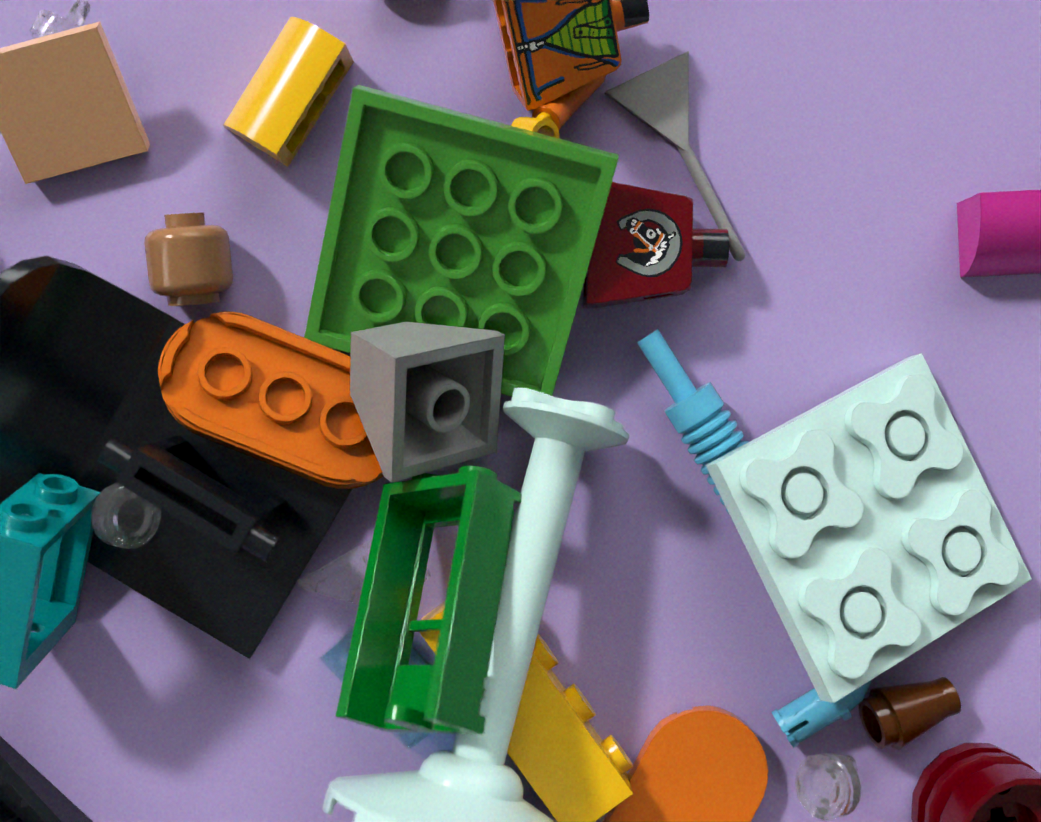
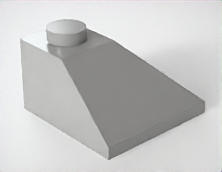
[350,322,505,482]

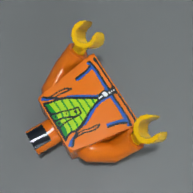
[493,0,649,139]

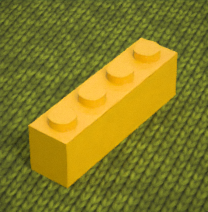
[419,601,633,822]

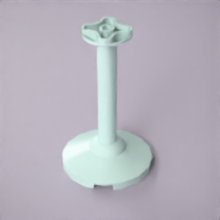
[322,387,630,822]

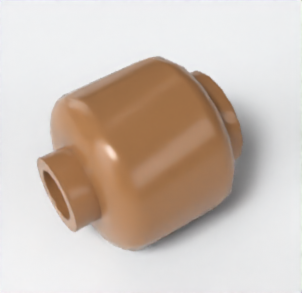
[144,212,233,306]

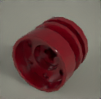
[911,743,1041,822]

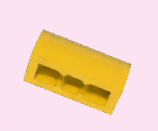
[223,17,354,167]

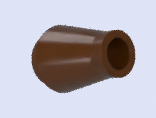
[858,677,961,750]

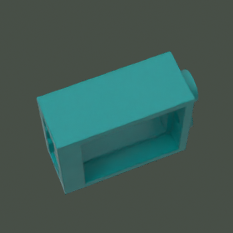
[0,473,101,689]

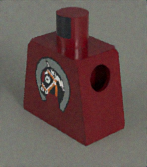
[583,182,729,309]

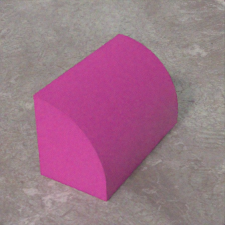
[957,190,1041,277]

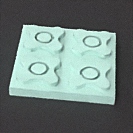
[706,353,1032,703]

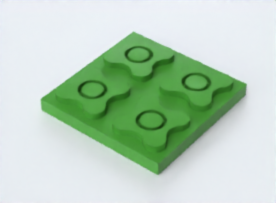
[304,85,619,397]

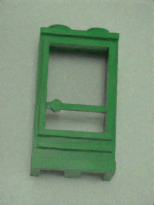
[335,466,522,735]

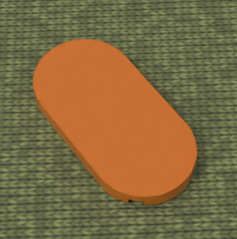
[158,311,384,489]
[603,705,768,822]

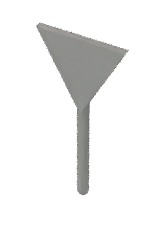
[605,51,745,261]

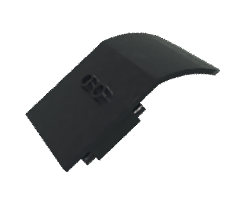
[0,256,353,659]

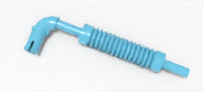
[637,329,871,748]

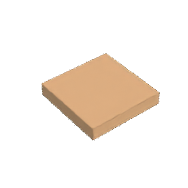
[0,21,150,184]

